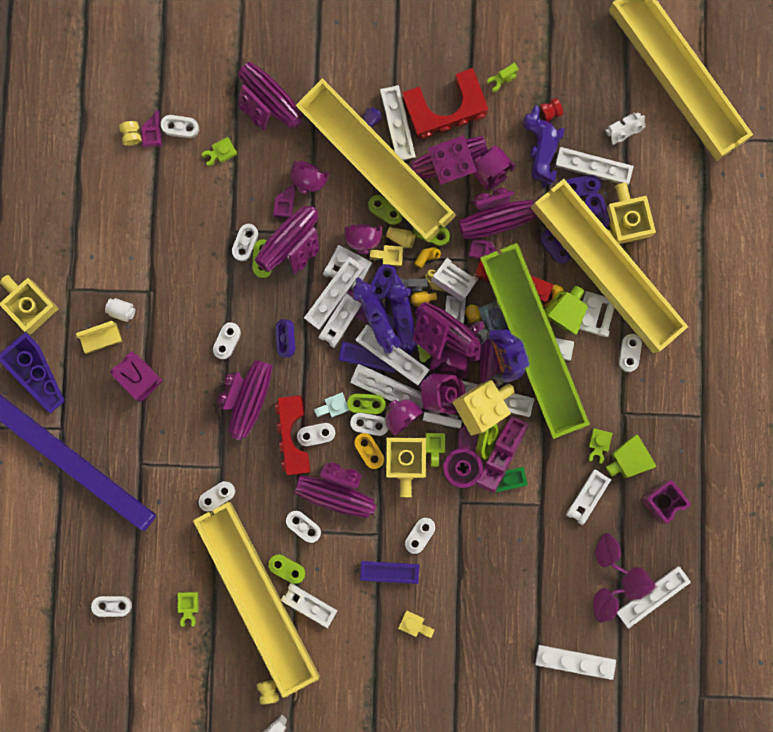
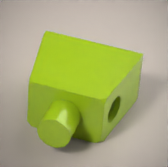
[544,286,588,335]
[606,434,656,478]

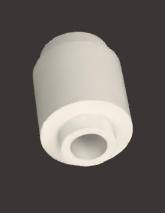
[105,298,135,322]

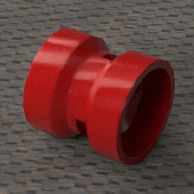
[539,98,564,122]

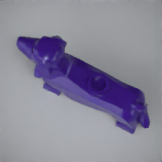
[523,105,565,188]
[386,275,418,355]
[353,277,402,354]

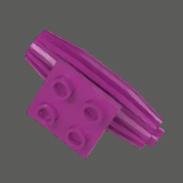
[238,62,303,131]
[410,135,488,185]
[458,187,537,239]
[255,206,320,274]
[412,302,481,360]
[466,306,510,384]
[217,360,273,441]
[294,462,377,518]

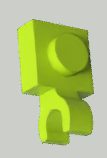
[487,63,519,93]
[426,433,445,467]

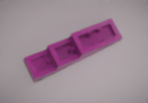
[477,416,529,494]

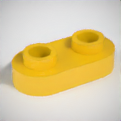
[355,433,384,469]

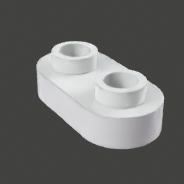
[161,115,199,138]
[232,224,259,261]
[213,323,241,360]
[619,334,642,372]
[350,413,388,436]
[297,423,335,446]
[199,482,235,511]
[286,511,321,543]
[405,518,435,554]
[91,596,132,616]

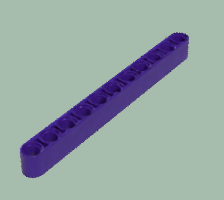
[0,394,157,532]

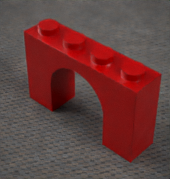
[402,68,489,140]

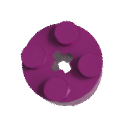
[472,145,515,190]
[420,373,465,414]
[443,449,483,488]

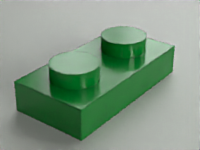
[489,467,528,494]

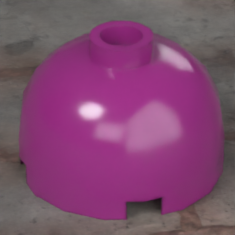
[290,159,329,194]
[344,224,382,254]
[429,346,468,380]
[385,399,423,436]

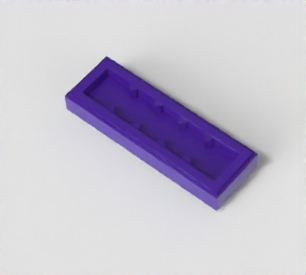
[338,341,395,373]
[360,561,419,584]

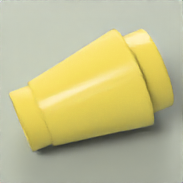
[386,227,416,249]

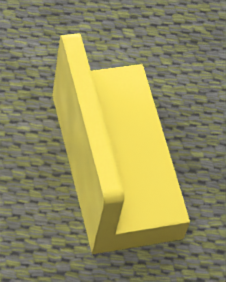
[76,321,123,354]

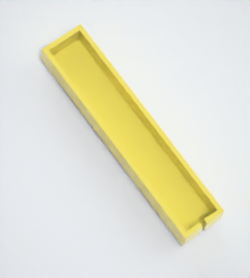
[609,0,753,161]
[296,78,456,242]
[530,179,688,353]
[193,502,319,698]

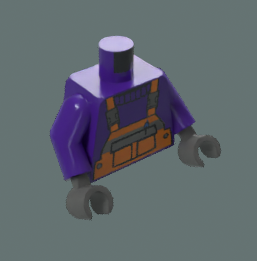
[475,329,530,387]

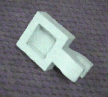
[314,392,350,418]

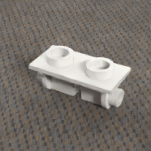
[605,112,645,145]

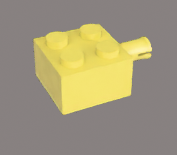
[607,183,656,244]
[0,275,59,335]
[452,380,515,435]
[386,438,426,497]

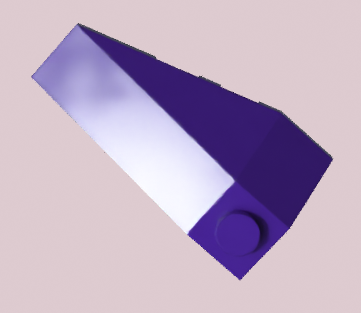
[0,332,65,413]

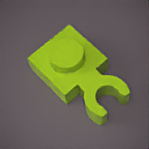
[201,137,238,167]
[588,428,613,464]
[178,592,199,627]

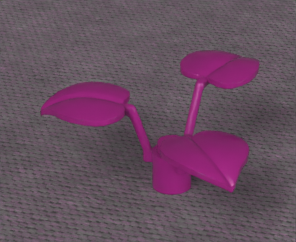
[593,533,657,623]

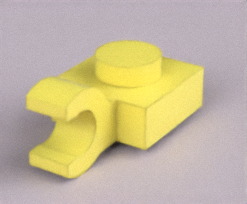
[369,245,403,267]
[398,610,434,638]

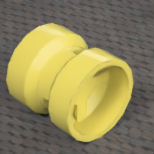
[119,121,141,146]
[257,680,279,704]

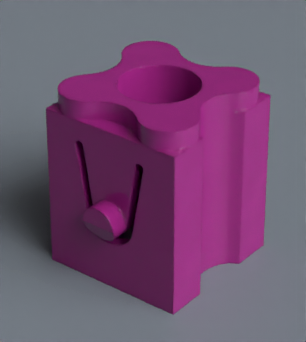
[110,351,163,402]
[641,479,691,524]

